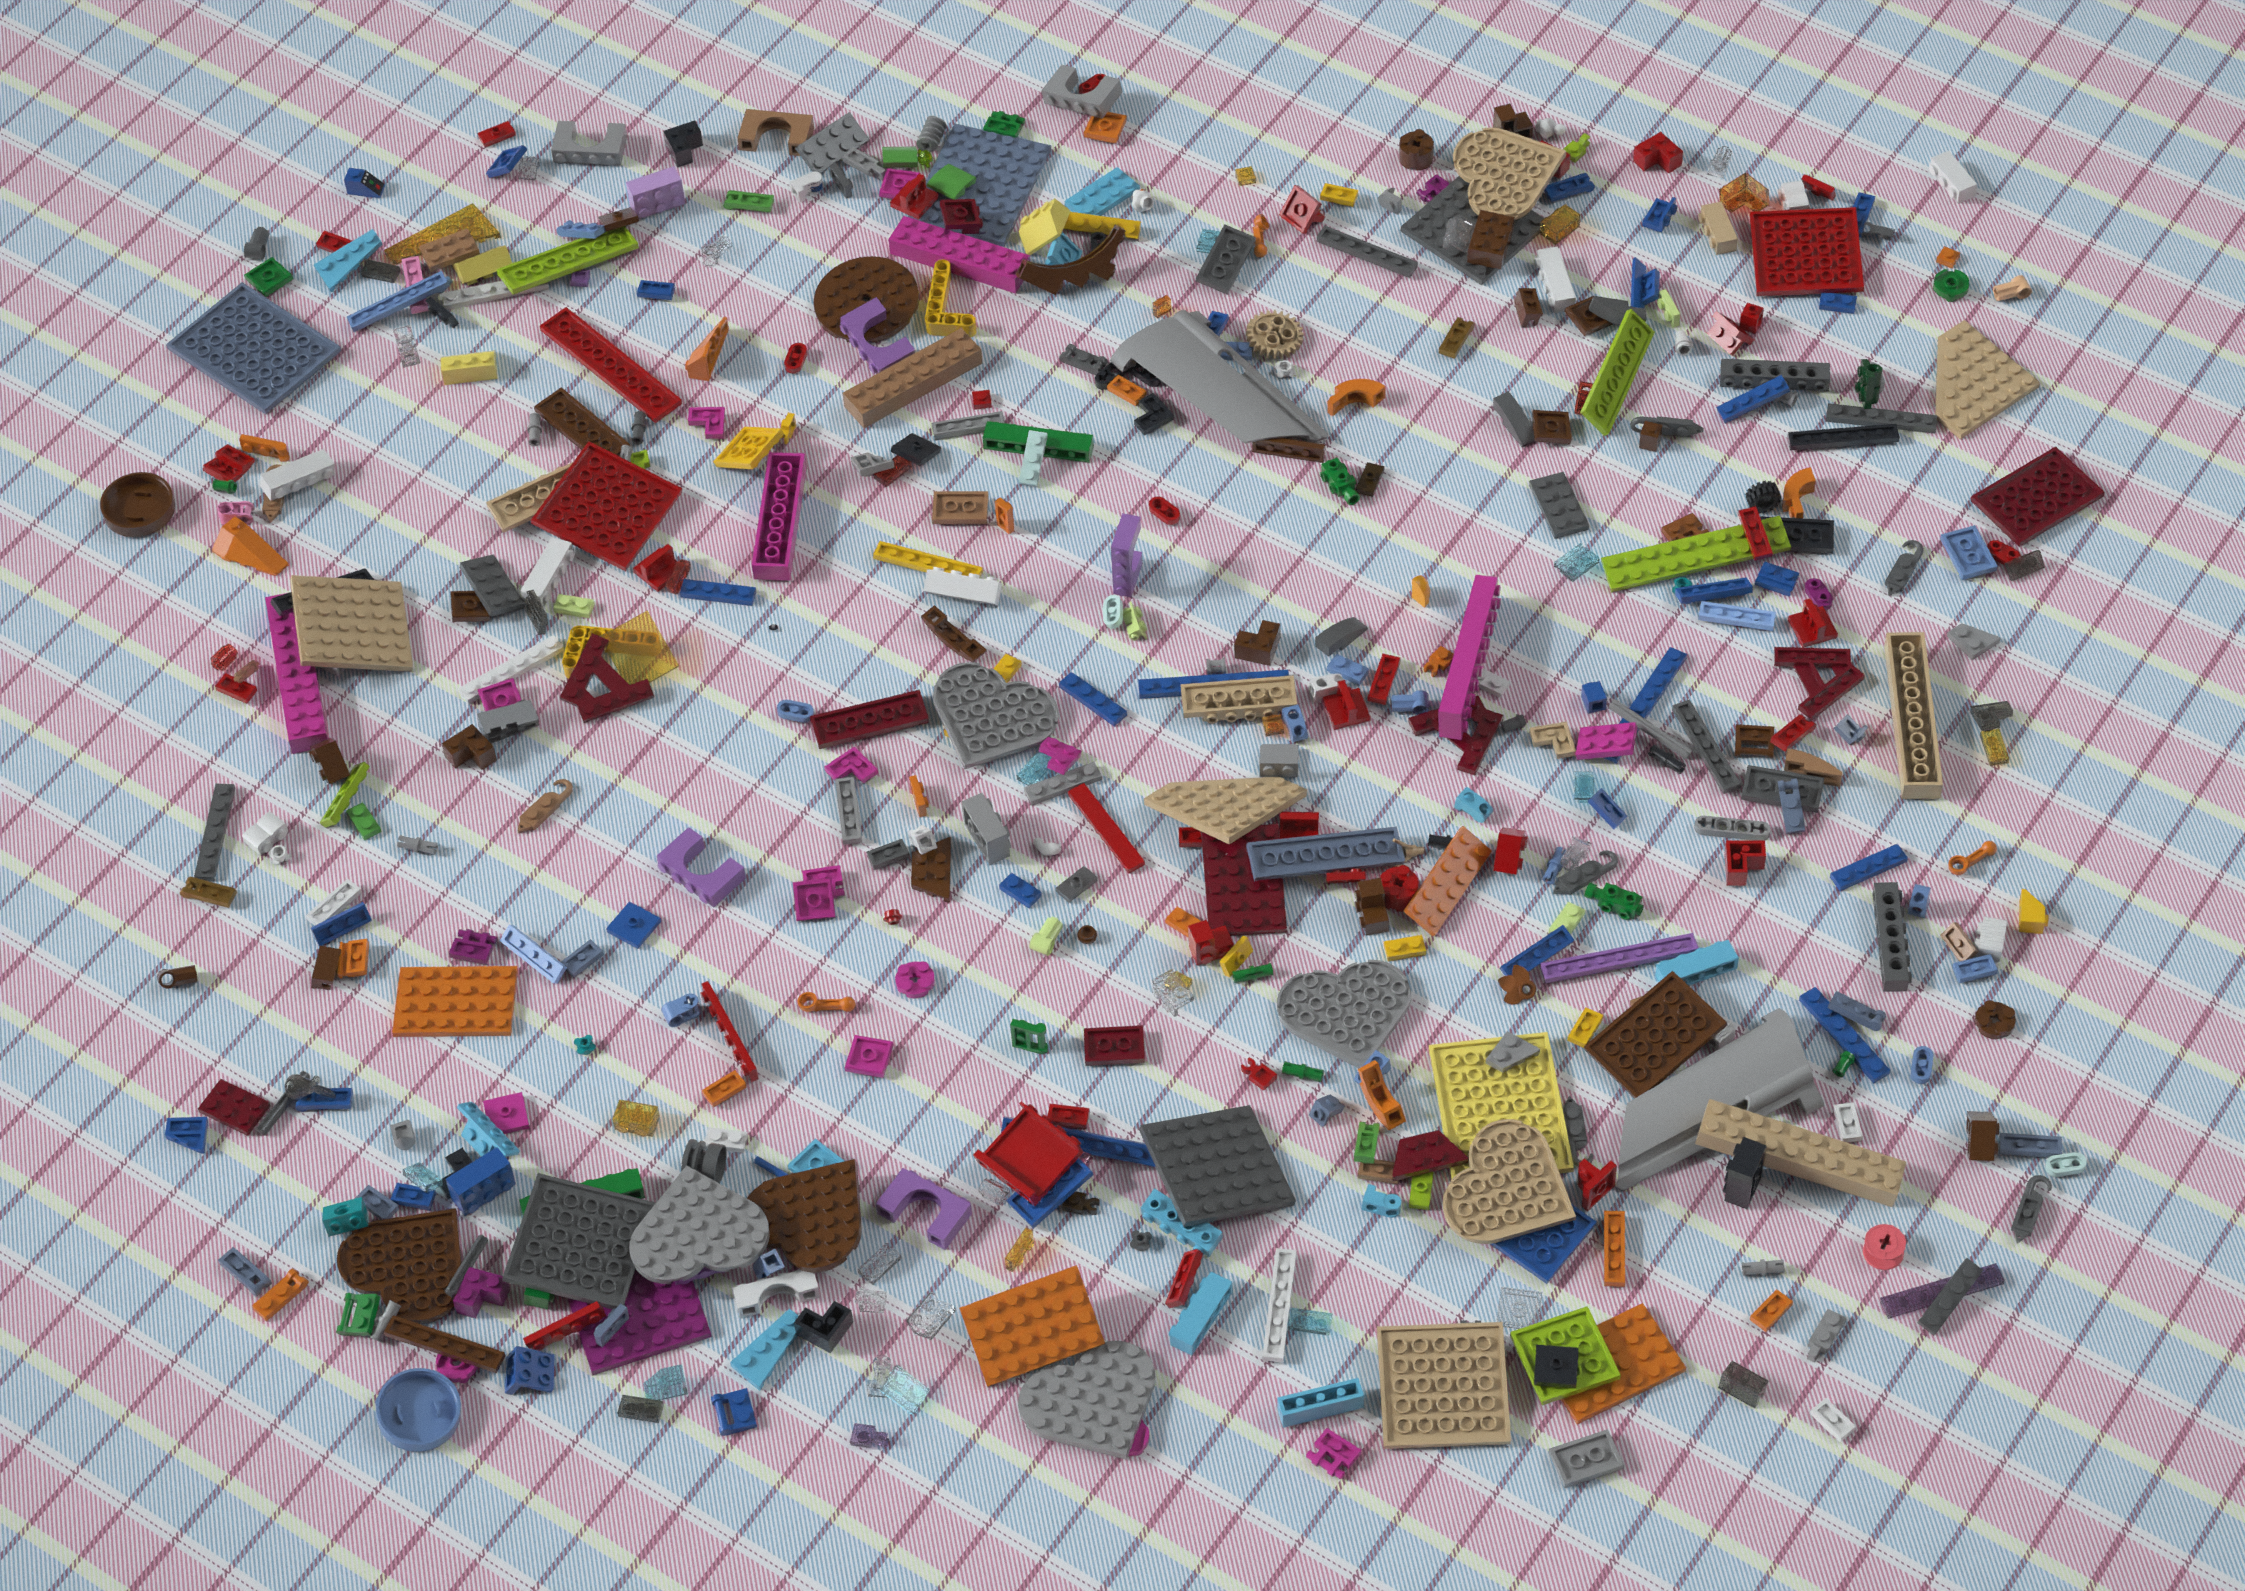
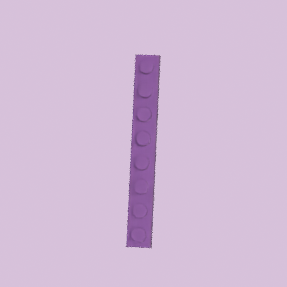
[1540,933,1698,984]

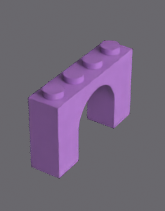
[840,297,915,374]
[1111,513,1143,597]
[656,827,746,908]
[876,1168,972,1250]

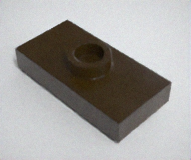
[1356,462,1385,497]

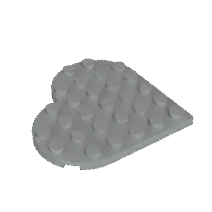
[933,662,1059,769]
[1277,960,1411,1069]
[629,1165,770,1284]
[1018,1341,1156,1460]

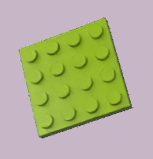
[1510,1306,1621,1405]

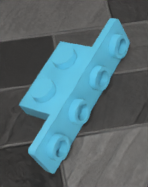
[457,1102,520,1157]

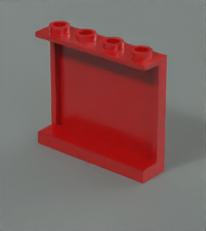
[973,1101,1083,1206]

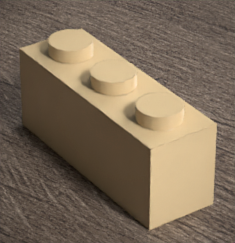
[1698,202,1738,255]

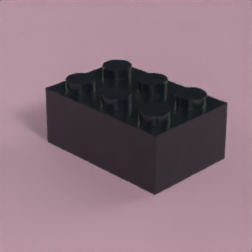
[1723,1137,1767,1210]

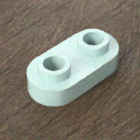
[1103,595,1123,629]
[2045,1152,2087,1177]

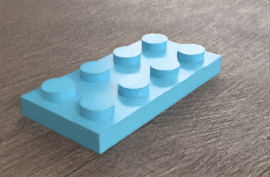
[1064,167,1140,216]

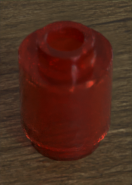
[210,644,238,671]

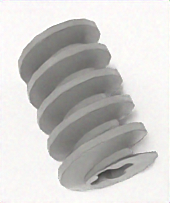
[916,116,947,153]

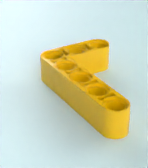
[925,259,977,337]
[562,625,662,679]

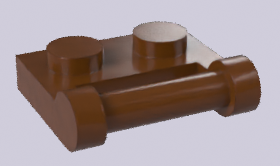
[1734,724,1774,758]

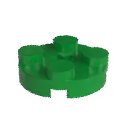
[1933,269,1969,302]

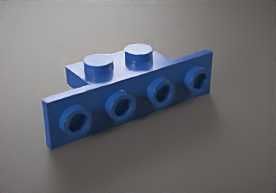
[1630,257,1660,309]

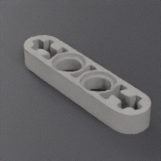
[1694,816,1771,840]

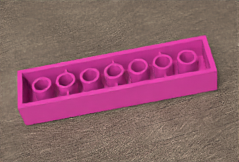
[888,216,1030,294]
[751,452,807,581]

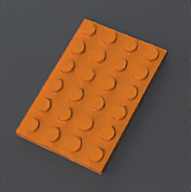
[392,966,518,1037]
[959,1265,1105,1387]
[1561,1303,1686,1424]

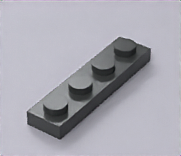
[1917,1258,1983,1336]

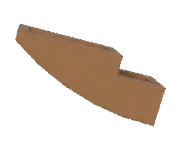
[1784,748,1842,787]

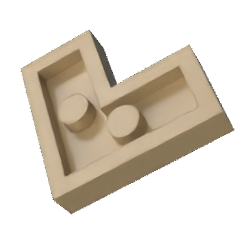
[1529,721,1576,759]

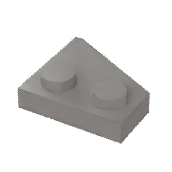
[851,452,894,477]
[1486,1031,1540,1073]

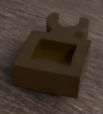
[1062,1191,1100,1215]

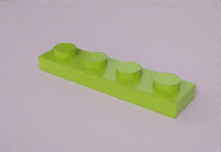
[320,761,370,827]

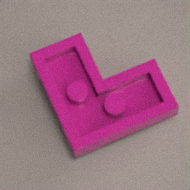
[688,407,725,439]
[1039,737,1082,775]
[824,747,878,784]

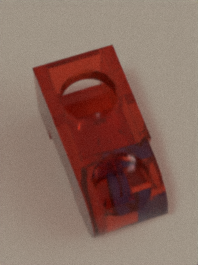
[1574,381,1594,415]

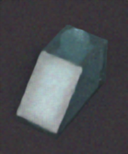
[1574,771,1594,803]
[643,1364,688,1403]

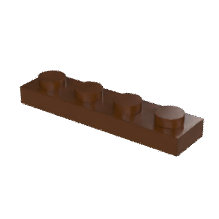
[1252,438,1325,463]

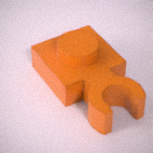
[1424,646,1454,677]

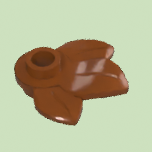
[1498,965,1536,1005]

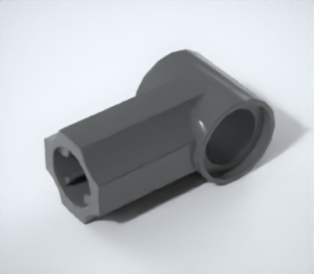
[244,227,270,259]

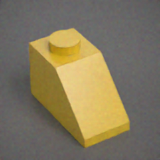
[2019,889,2049,934]

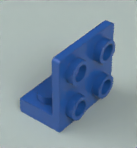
[505,1346,555,1395]

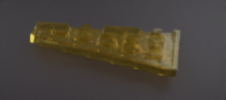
[384,203,501,265]

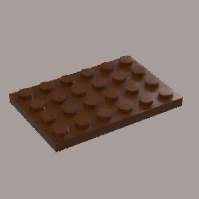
[1584,971,1727,1099]

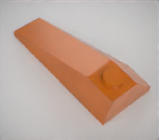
[685,317,729,381]
[212,516,289,576]

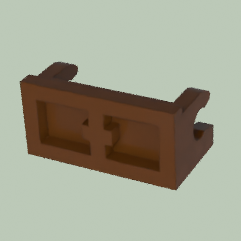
[1514,288,1543,328]
[311,946,341,990]

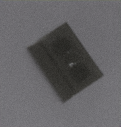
[525,590,548,635]

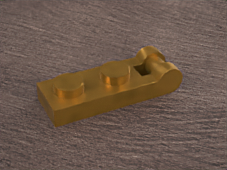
[1439,317,1475,359]
[180,877,237,908]

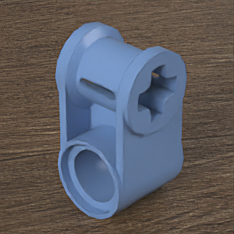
[661,993,701,1027]

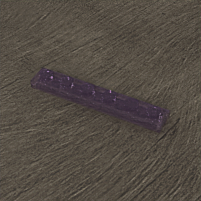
[1880,1263,2005,1319]

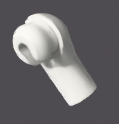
[1033,837,1061,856]

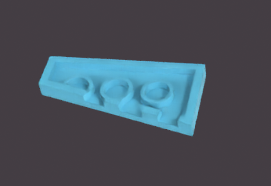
[314,229,383,292]
[730,1309,798,1391]

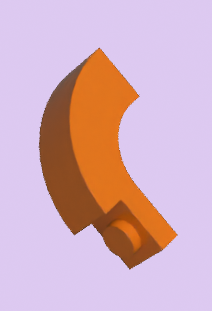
[1327,379,1386,416]
[1782,467,1816,518]
[1358,1060,1406,1130]

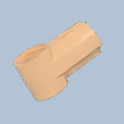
[1993,275,2032,301]

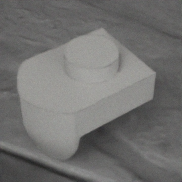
[1378,188,1402,215]
[390,1120,416,1150]

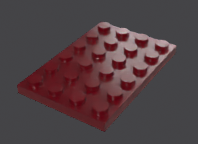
[1971,446,2105,547]
[1201,824,1287,936]

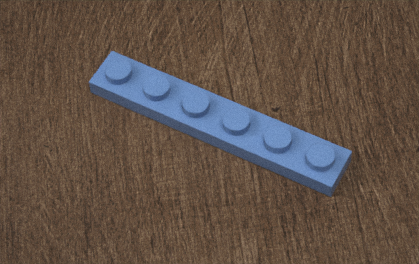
[347,271,449,332]

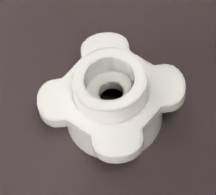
[1275,360,1295,378]
[268,845,290,865]

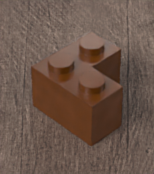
[1493,103,1533,138]
[1234,620,1281,666]
[441,724,497,770]
[309,738,350,784]
[1354,878,1389,936]
[1966,1111,2000,1161]

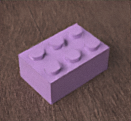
[626,166,685,219]

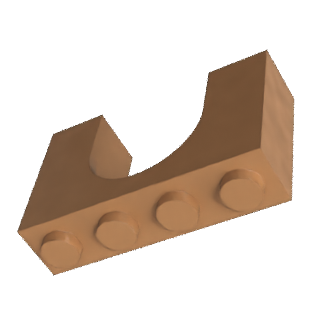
[737,109,814,156]

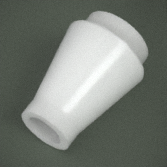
[1675,330,1693,356]

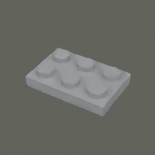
[1548,1429,1624,1488]

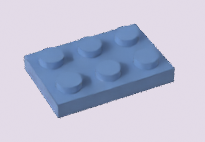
[1940,525,1998,580]

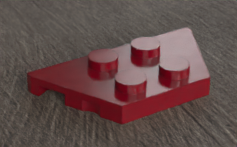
[1392,1130,1468,1181]

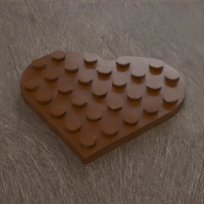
[747,1159,862,1273]
[337,1208,462,1324]

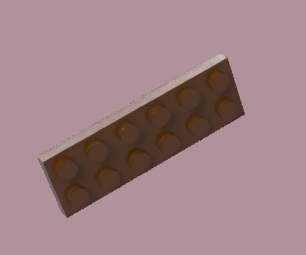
[534,387,631,456]

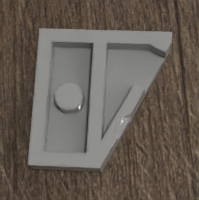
[1947,623,2000,660]

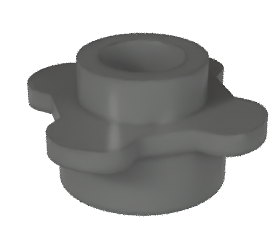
[1130,1230,1152,1251]

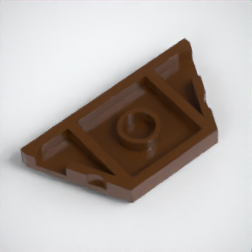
[911,837,951,903]

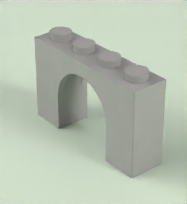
[1041,64,1123,118]
[551,121,627,165]

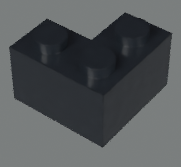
[663,120,703,168]
[794,1301,853,1354]

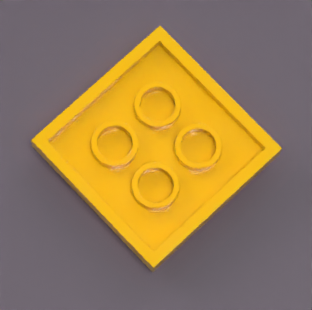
[713,426,784,469]

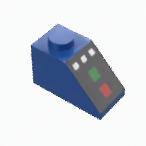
[344,168,385,198]

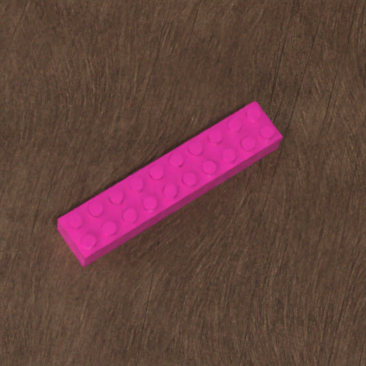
[1438,575,1501,740]
[265,593,328,754]

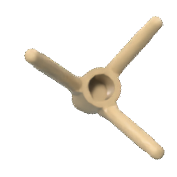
[1393,838,1424,867]

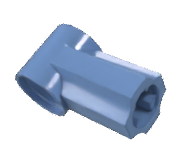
[1392,690,1429,715]

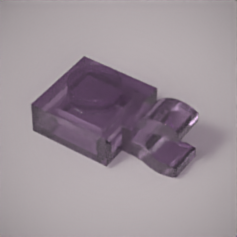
[850,1423,889,1448]

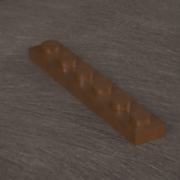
[384,1315,506,1373]

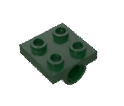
[1855,359,1883,409]

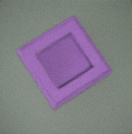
[570,270,591,287]

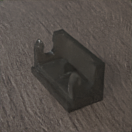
[1718,1361,1769,1408]

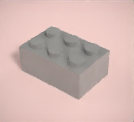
[961,793,1011,865]

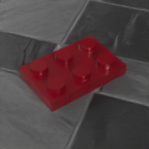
[1084,1025,1145,1066]
[198,1079,271,1136]

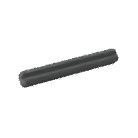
[257,1071,310,1135]
[445,1235,488,1297]

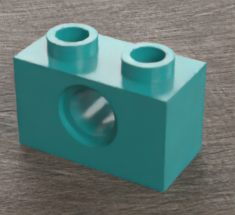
[322,1197,368,1237]

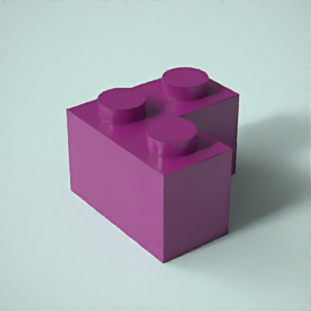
[453,1267,510,1319]

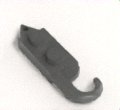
[1630,416,1704,437]
[1885,540,1924,596]
[1553,850,1618,895]
[1562,1096,1593,1166]
[2011,1175,2052,1243]

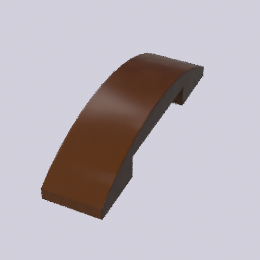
[921,605,987,662]

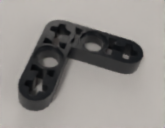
[1095,362,1162,390]

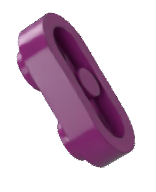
[1805,578,1833,610]

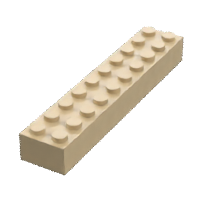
[1884,632,1943,799]
[1695,1099,1906,1207]

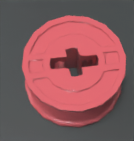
[1863,1224,1906,1270]

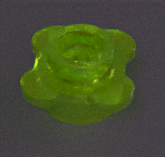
[917,149,933,168]

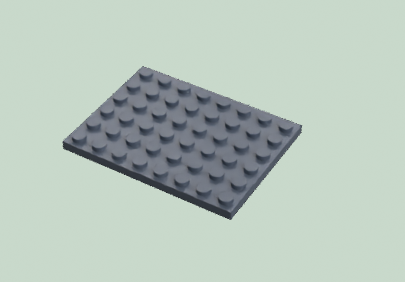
[908,123,1052,247]
[166,282,341,415]

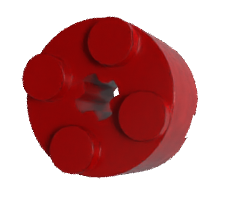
[1380,865,1419,912]

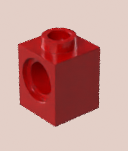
[1739,302,1764,334]

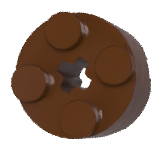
[1399,129,1434,171]

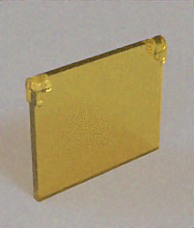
[601,610,679,685]

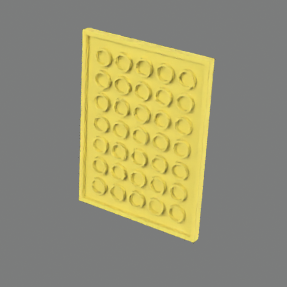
[1429,1032,1574,1180]

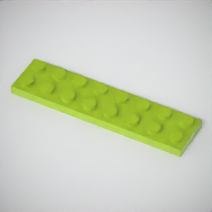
[497,226,639,295]
[1580,309,1655,436]

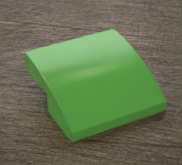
[882,146,918,168]
[927,164,976,199]

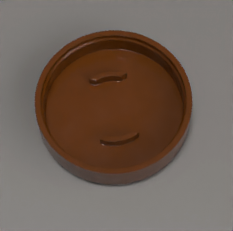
[100,472,176,537]

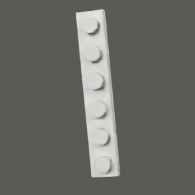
[442,281,549,310]
[458,635,564,704]
[1262,1248,1297,1362]

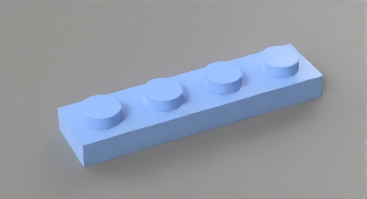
[1698,601,1776,631]
[500,925,567,984]

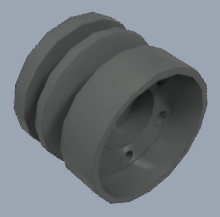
[681,1139,727,1184]

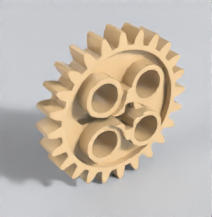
[1246,310,1304,359]

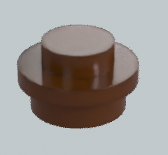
[1077,925,1097,944]

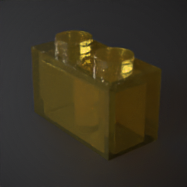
[1540,204,1580,245]
[612,1099,660,1137]

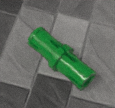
[1232,963,1273,983]
[1282,1061,1324,1082]

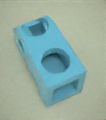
[1454,787,1493,823]
[1362,1184,1401,1218]

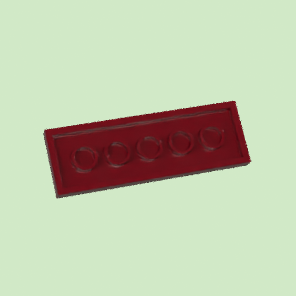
[810,689,929,749]

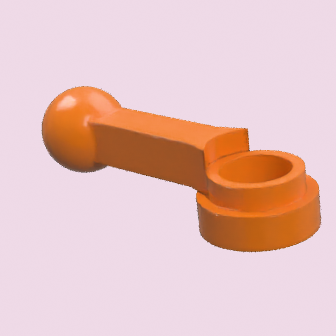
[1252,213,1269,258]
[1948,841,1997,875]
[797,992,856,1012]

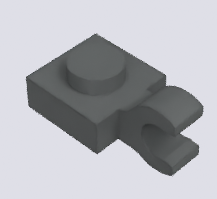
[1862,222,1895,239]

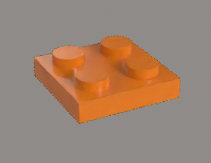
[1083,112,1127,143]

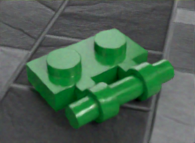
[983,111,1025,138]

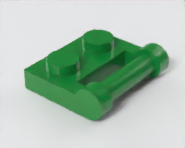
[1010,1019,1048,1055]
[336,1293,381,1336]

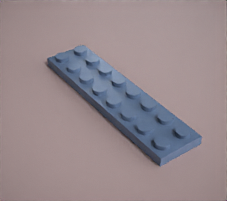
[1246,826,1405,881]

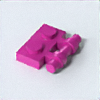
[802,865,845,899]
[1306,1428,1361,1479]

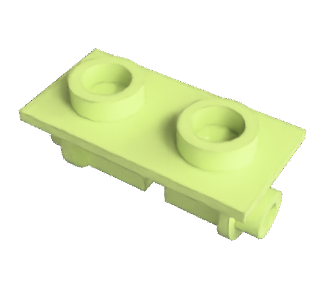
[1123,601,1147,641]

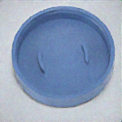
[376,1368,461,1452]

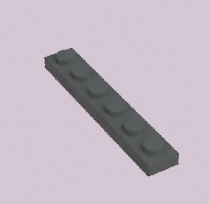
[1317,226,1418,278]
[1826,403,1937,434]
[1672,699,1741,794]
[194,783,236,882]

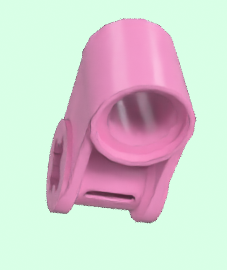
[217,501,254,525]

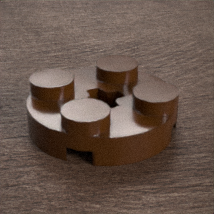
[1975,1000,2016,1039]

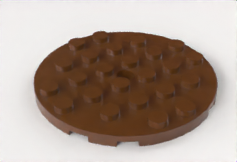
[814,256,919,343]

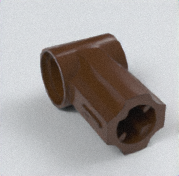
[157,965,198,989]

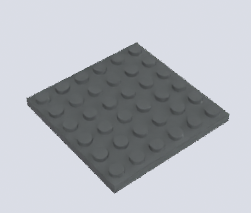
[1400,176,1549,285]
[1139,1105,1296,1227]
[502,1173,656,1309]

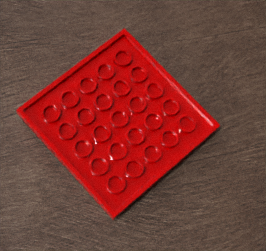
[1749,207,1864,296]
[531,441,682,572]

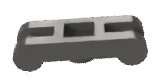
[1059,344,1108,375]

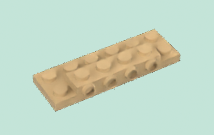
[486,462,573,533]
[1181,675,1297,724]

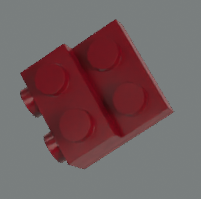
[940,199,983,234]

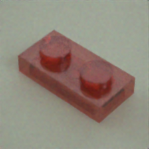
[873,455,912,487]

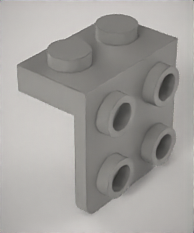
[1259,744,1298,777]

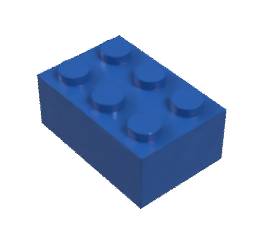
[446,1147,516,1216]

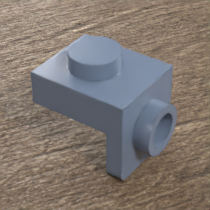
[1833,714,1868,745]
[1309,1094,1345,1127]

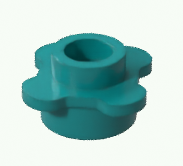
[1672,577,1692,594]
[574,1034,596,1055]

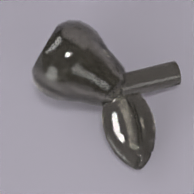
[284,1074,336,1100]

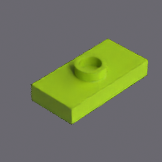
[1409,1172,1433,1210]

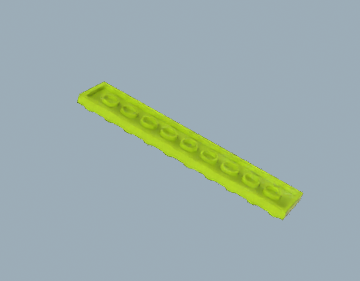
[1601,515,1791,593]

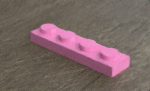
[402,256,429,314]

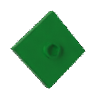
[244,257,294,297]

